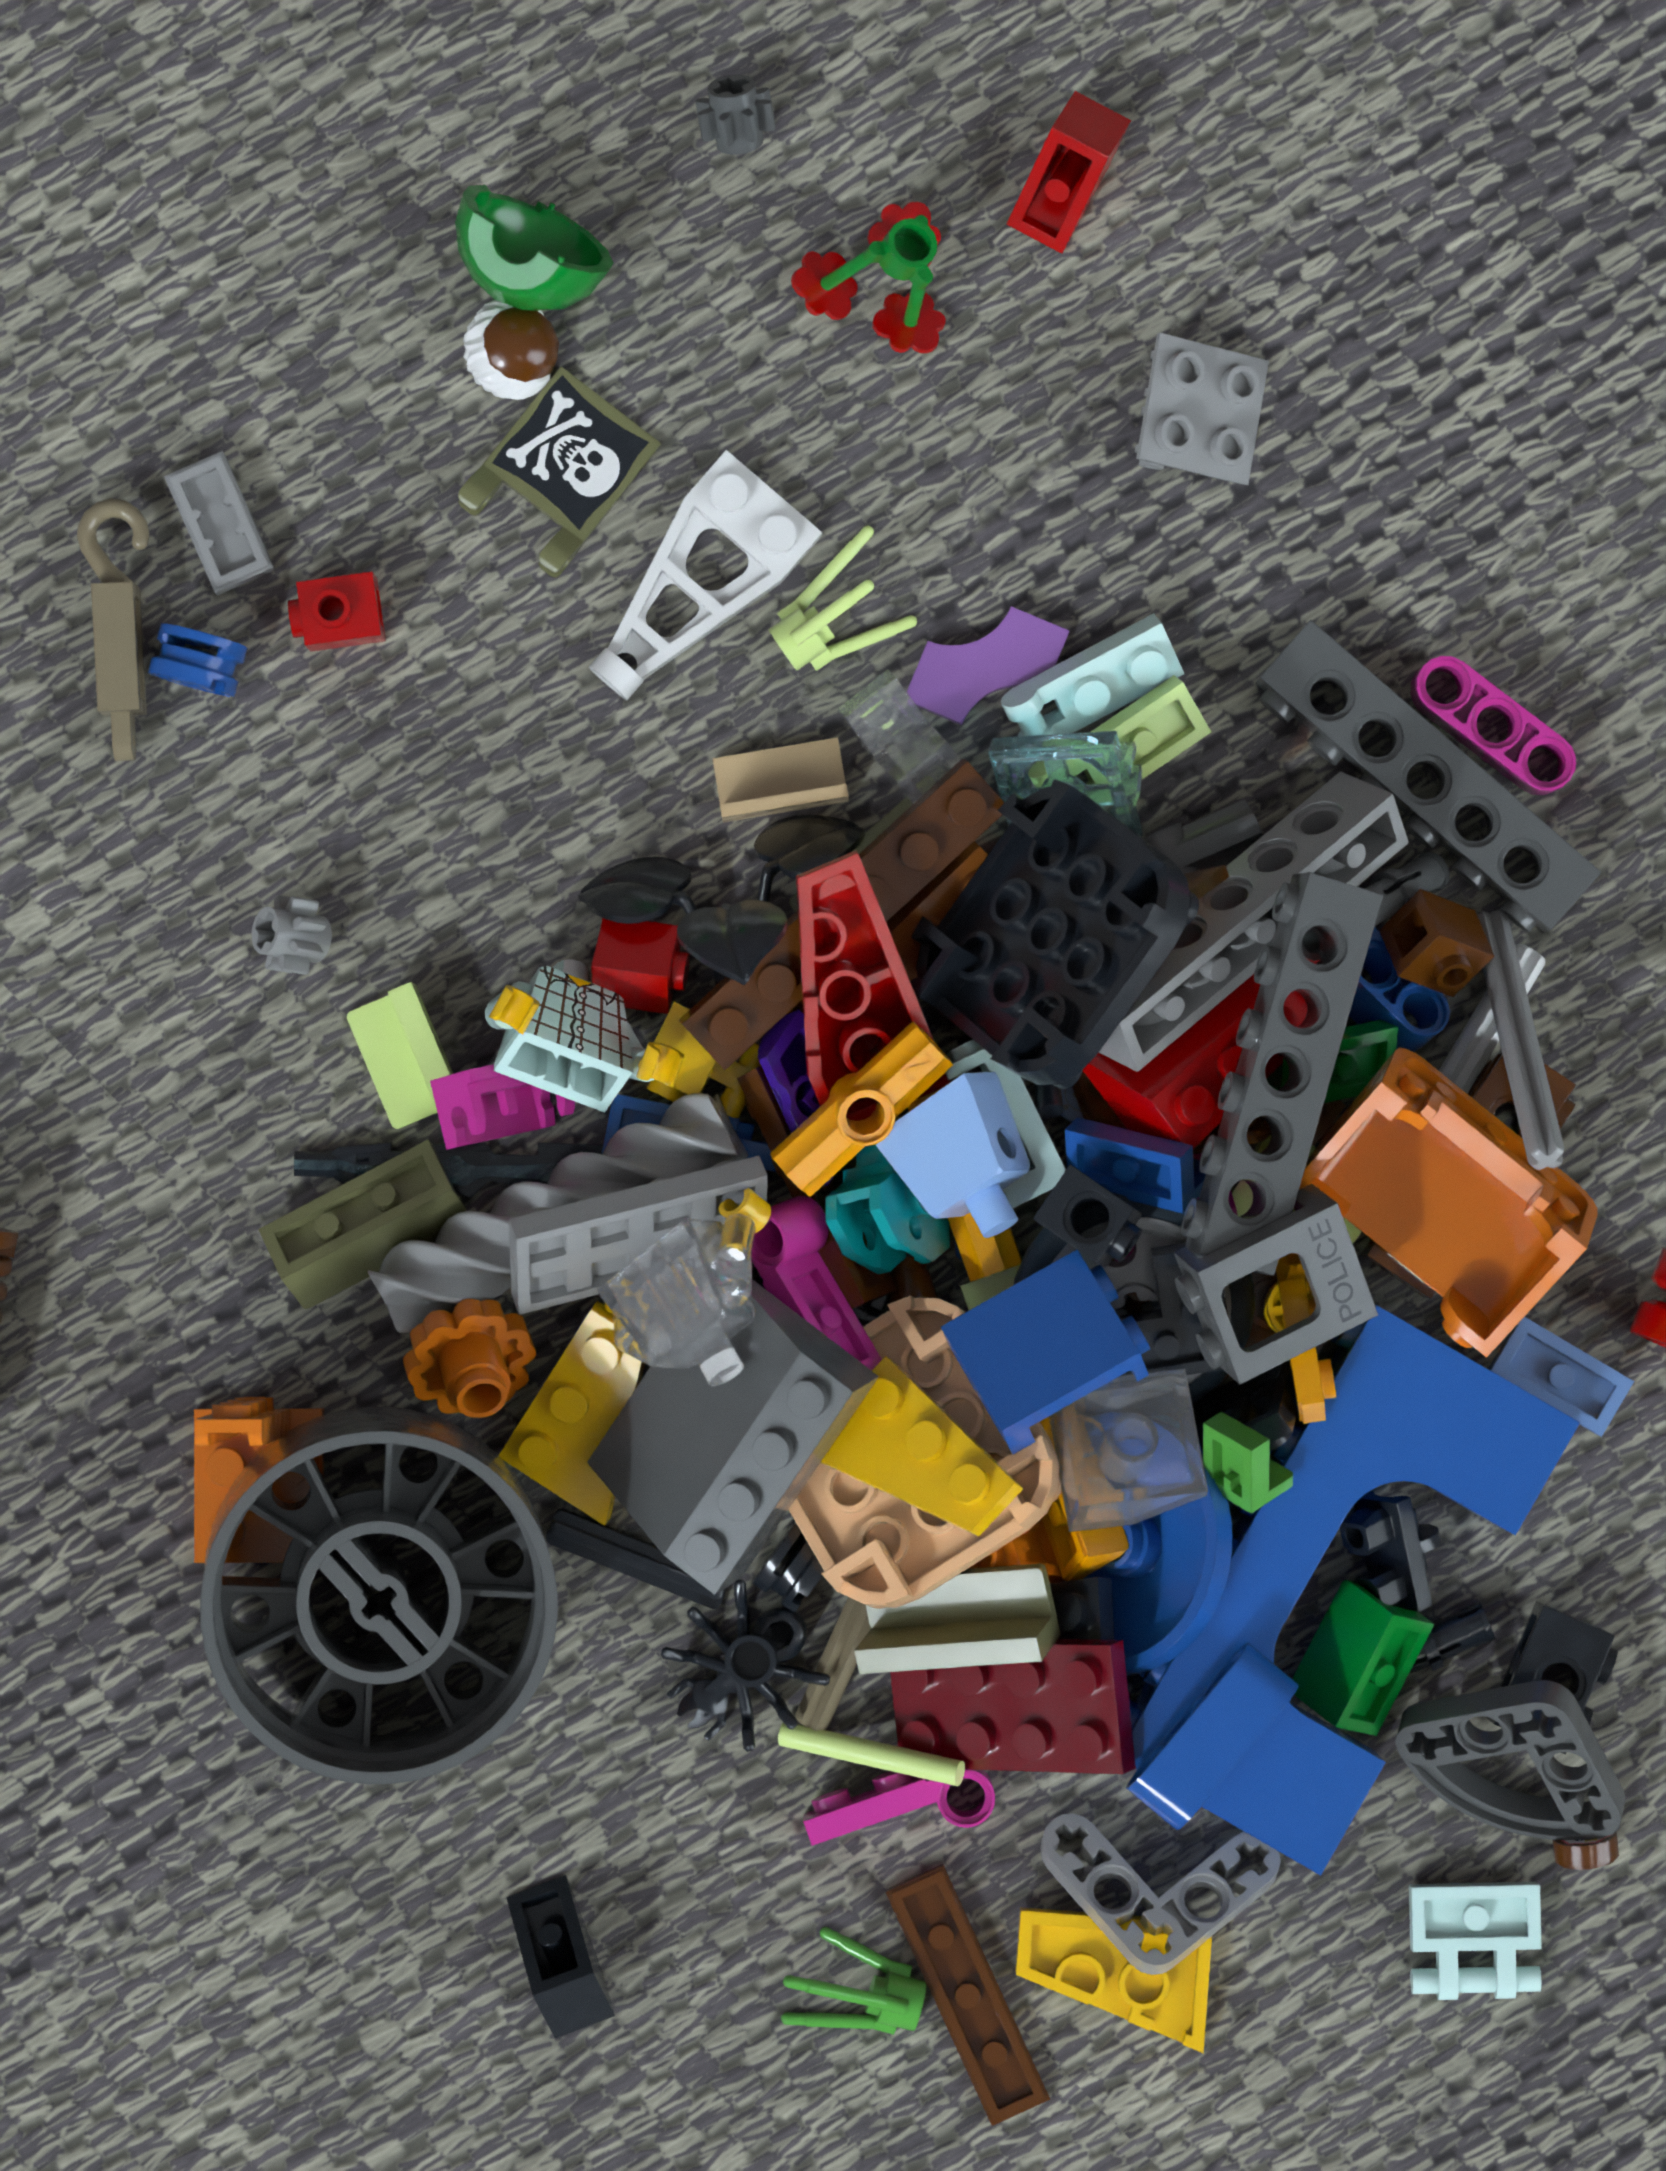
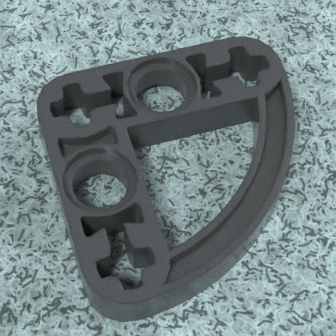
[1395,1680,1626,1840]

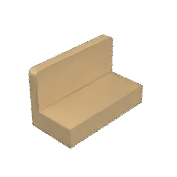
[712,737,849,823]

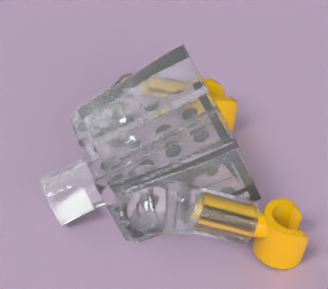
[597,1187,771,1386]

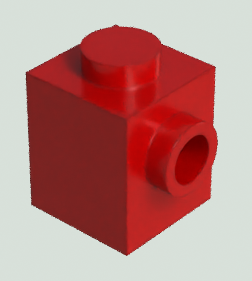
[288,572,386,652]
[591,918,690,1014]

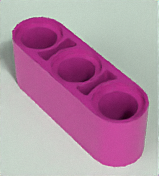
[1410,656,1576,795]

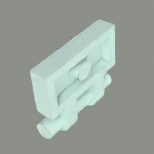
[1409,1882,1541,2000]

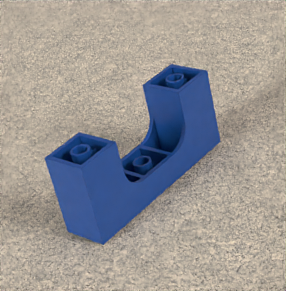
[1129,1305,1580,1876]

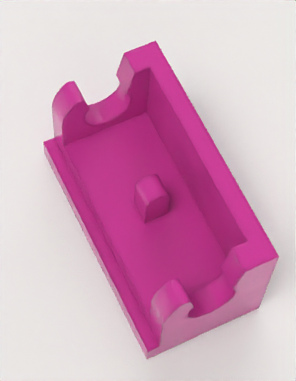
[430,1064,575,1150]

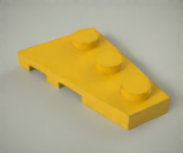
[499,1300,651,1526]
[820,1356,1024,1537]
[1015,1907,1212,2054]

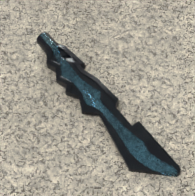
[294,1142,603,1198]

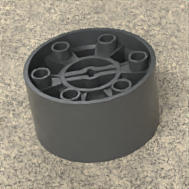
[200,1406,558,1785]

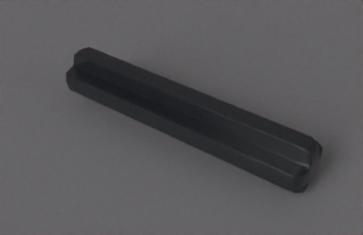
[546,1509,728,1609]

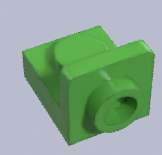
[1203,1412,1293,1513]

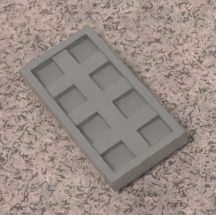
[509,1156,767,1315]

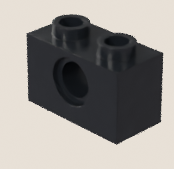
[1487,1601,1618,1755]

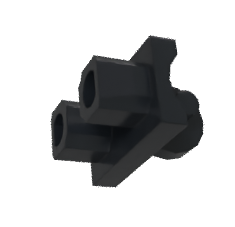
[1340,1491,1441,1612]

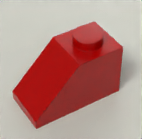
[1006,91,1131,254]

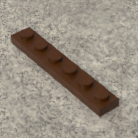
[679,759,1004,1070]

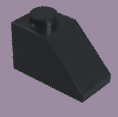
[506,1875,615,2038]

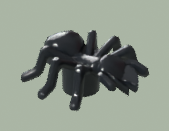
[661,1579,830,1752]

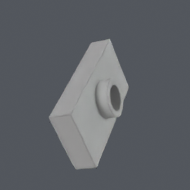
[164,451,275,596]

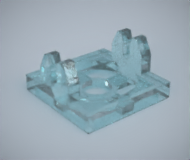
[988,731,1143,837]

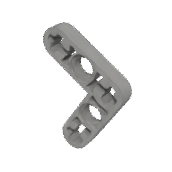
[1040,1813,1281,1975]

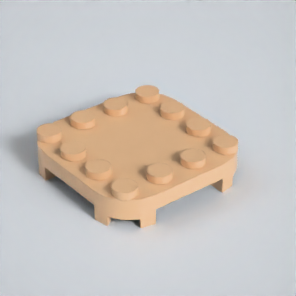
[788,1296,1062,1609]

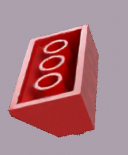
[1083,958,1320,1149]

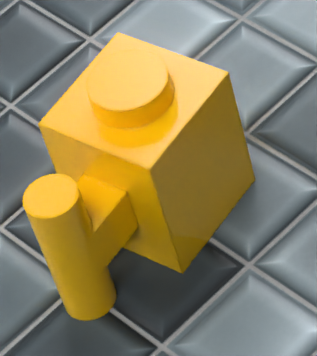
[646,1002,761,1118]

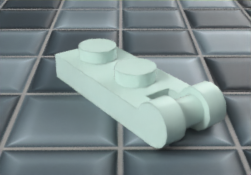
[1001,613,1184,758]

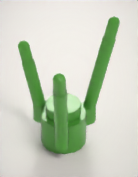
[781,1927,926,2035]

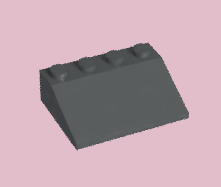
[587,1259,879,1595]

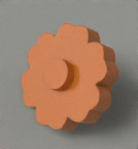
[403,1298,536,1418]

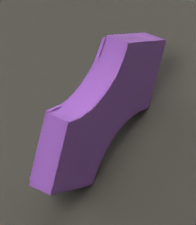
[903,606,1070,726]

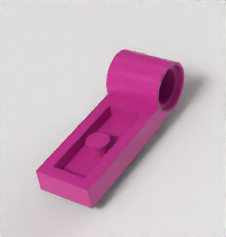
[744,1196,882,1371]
[803,1769,995,1846]

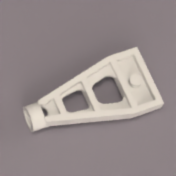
[589,450,823,700]

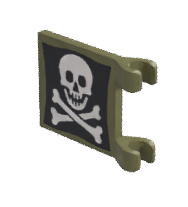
[458,366,661,578]

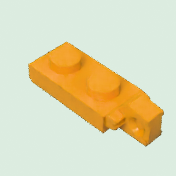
[1276,1253,1336,1424]

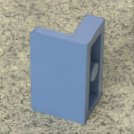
[1488,1317,1634,1437]

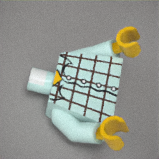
[485,959,685,1113]

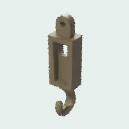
[77,498,150,761]

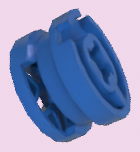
[148,623,248,697]

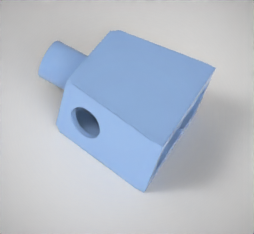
[876,1072,1030,1238]

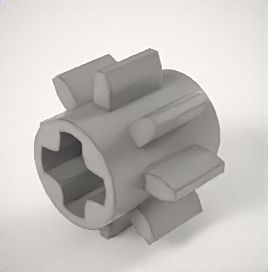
[252,895,332,975]

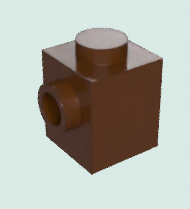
[1379,889,1495,997]

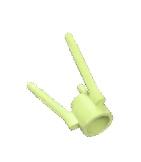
[768,525,917,671]

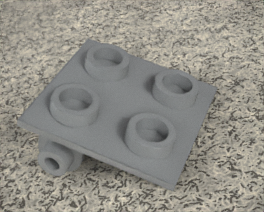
[1134,333,1269,485]

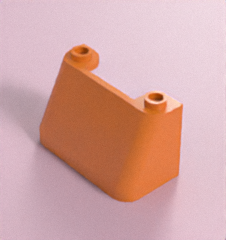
[1299,1048,1598,1358]

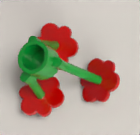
[791,201,946,353]

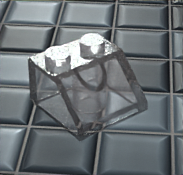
[1049,1369,1208,1532]

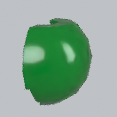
[455,184,614,311]

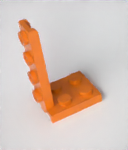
[194,1397,324,1563]

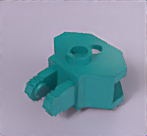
[825,1144,950,1275]

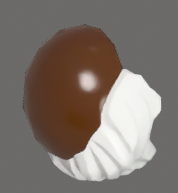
[463,300,559,400]

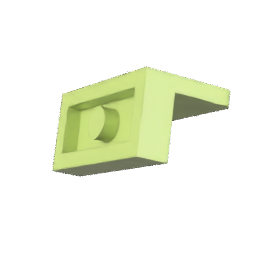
[347,982,453,1129]

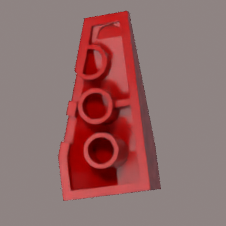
[796,851,951,1121]

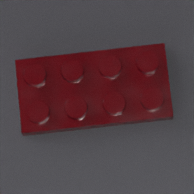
[890,1639,1136,1775]

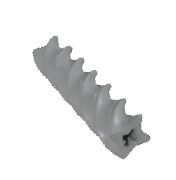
[368,1093,748,1333]

